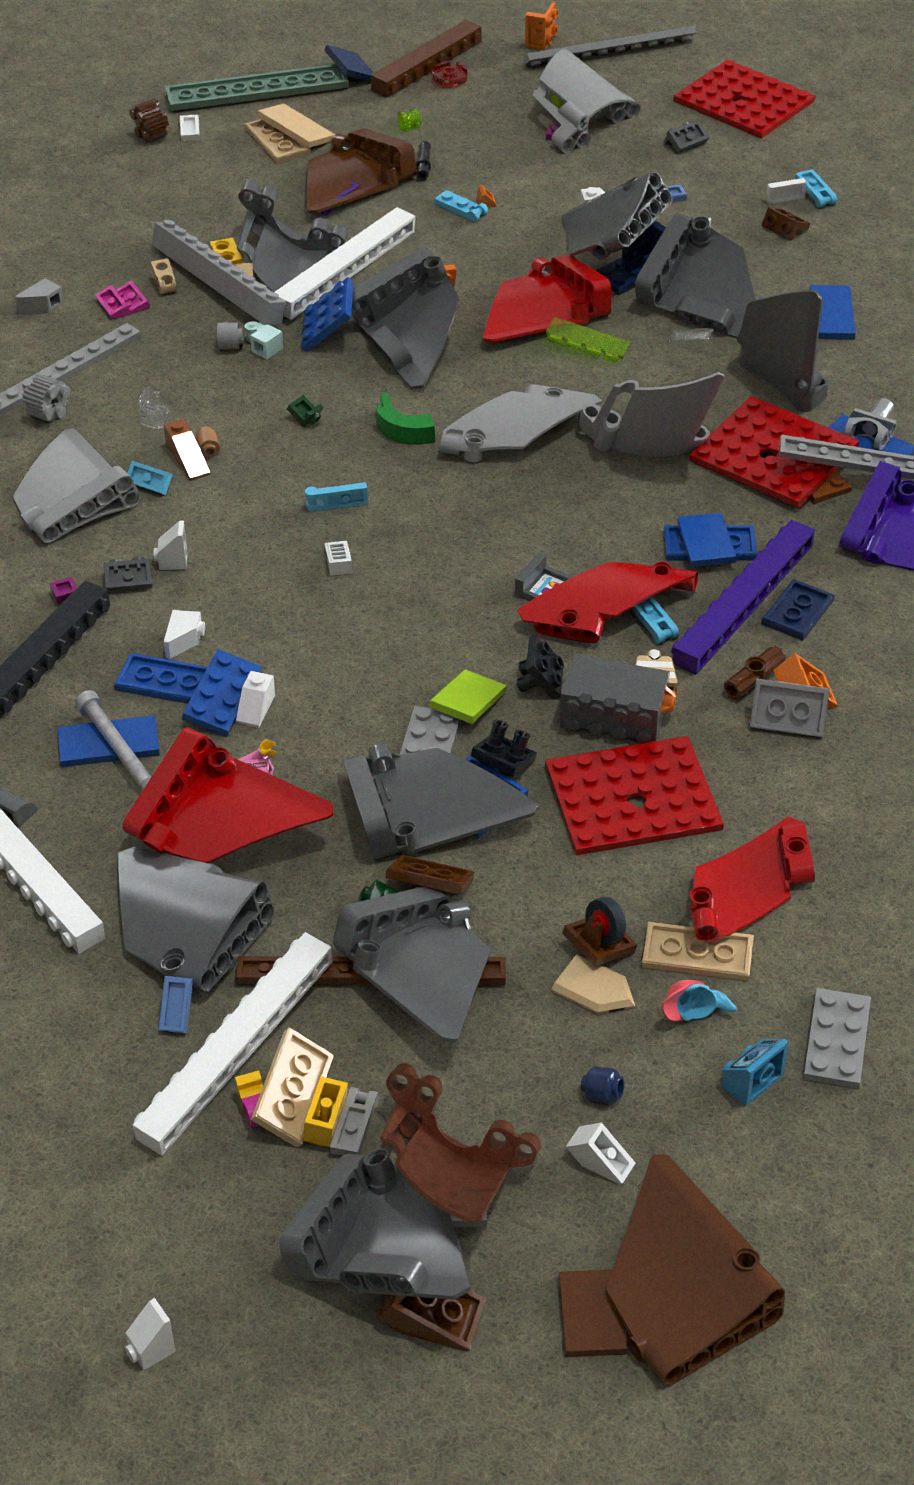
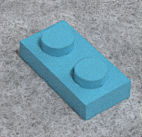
[127,461,173,495]

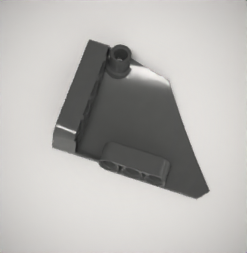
[635,213,756,338]
[351,247,460,388]
[279,1149,471,1300]

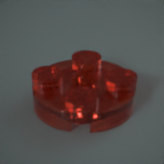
[432,61,467,89]

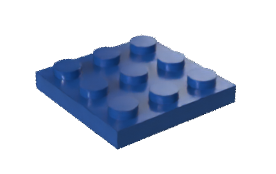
[301,277,353,352]

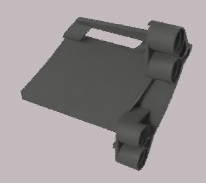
[237,179,348,312]

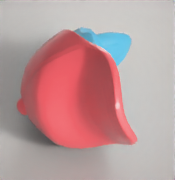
[662,980,737,1021]

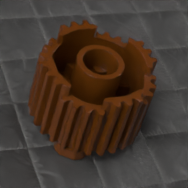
[129,99,169,142]

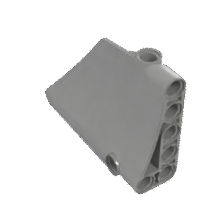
[13,428,140,543]

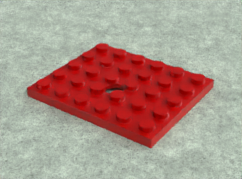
[673,59,815,139]
[689,396,859,508]
[545,736,724,856]

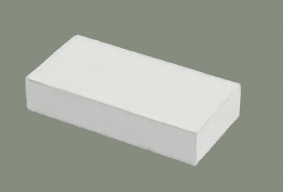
[180,115,200,141]
[766,178,806,204]

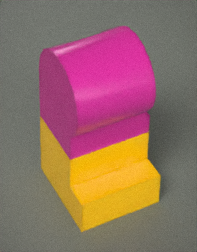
[235,1070,263,1128]

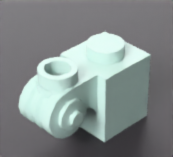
[244,322,283,360]

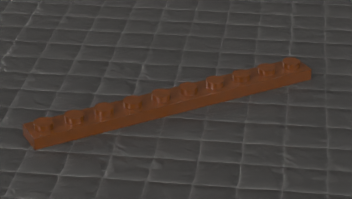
[236,956,506,985]

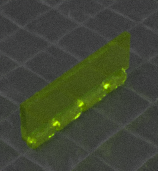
[546,317,631,363]

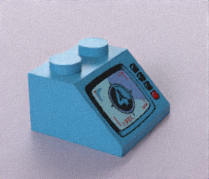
[721,1038,789,1106]

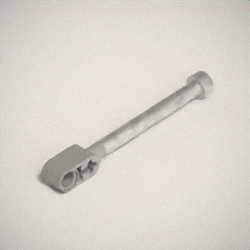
[75,690,151,790]

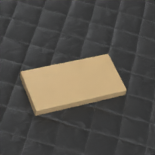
[257,104,335,148]
[245,119,310,164]
[642,922,754,981]
[251,1027,334,1147]

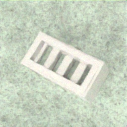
[325,541,353,576]

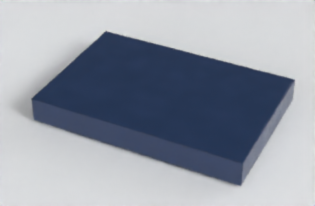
[324,45,374,82]
[761,579,835,641]

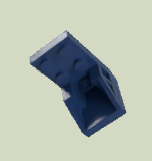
[595,220,666,295]

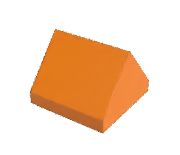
[476,184,497,208]

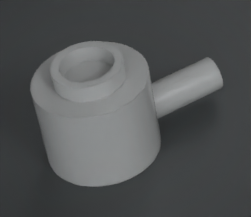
[217,321,244,350]

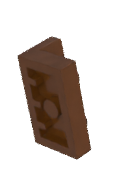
[762,207,810,240]

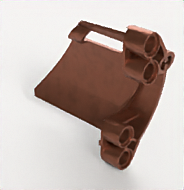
[380,1063,541,1222]

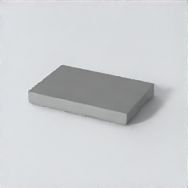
[750,678,830,737]

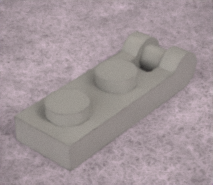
[330,1087,379,1156]

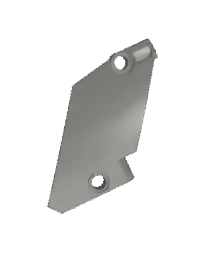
[440,384,602,462]

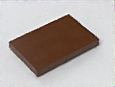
[385,855,475,895]
[559,1269,627,1357]

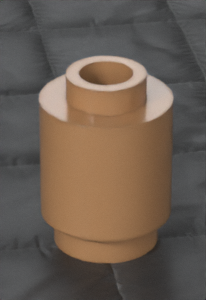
[195,426,220,457]

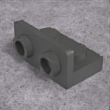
[663,120,710,153]
[104,557,152,591]

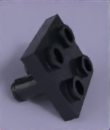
[516,633,564,699]
[470,719,537,777]

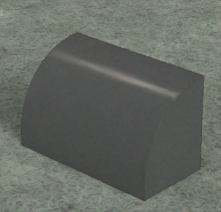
[0,786,38,828]

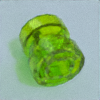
[397,108,421,130]

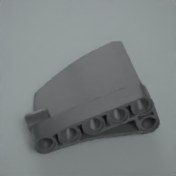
[343,743,539,860]
[333,886,491,1043]

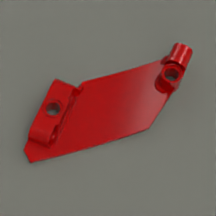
[517,561,698,643]
[689,816,815,943]

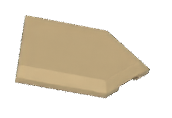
[552,954,635,1015]

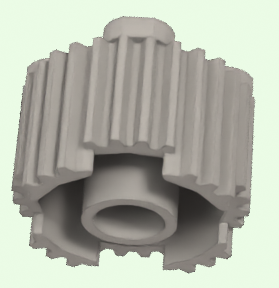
[21,374,71,422]

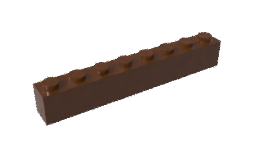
[371,20,482,98]

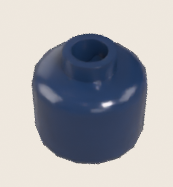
[581,1067,625,1105]

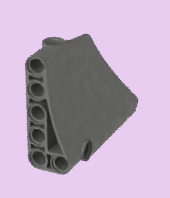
[562,172,672,260]
[737,290,828,412]

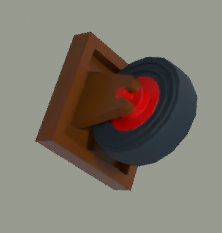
[562,897,637,966]

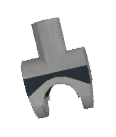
[844,398,897,450]

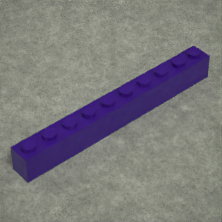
[671,520,815,675]

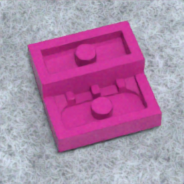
[95,280,150,319]

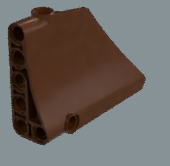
[307,128,417,213]
[606,1154,785,1386]

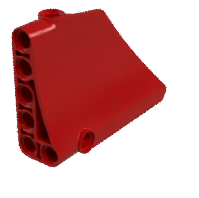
[483,254,612,342]
[122,727,334,863]

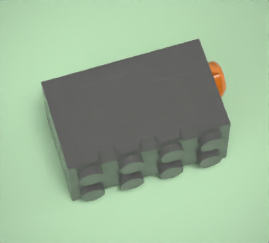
[560,654,677,743]

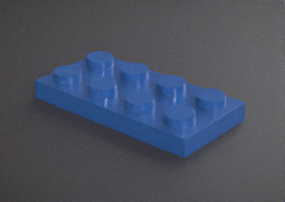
[182,649,261,737]

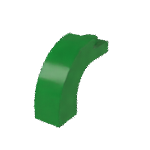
[375,393,435,445]

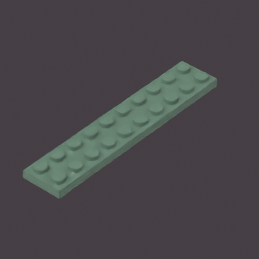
[165,64,349,111]

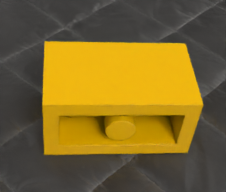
[304,1076,348,1147]

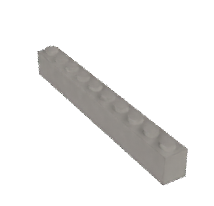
[152,220,286,325]

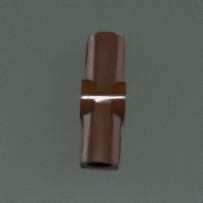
[724,645,786,700]

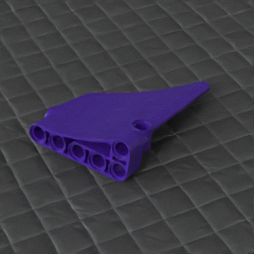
[839,461,914,570]

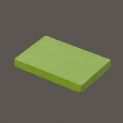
[430,670,507,724]

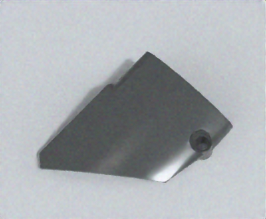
[118,847,274,992]

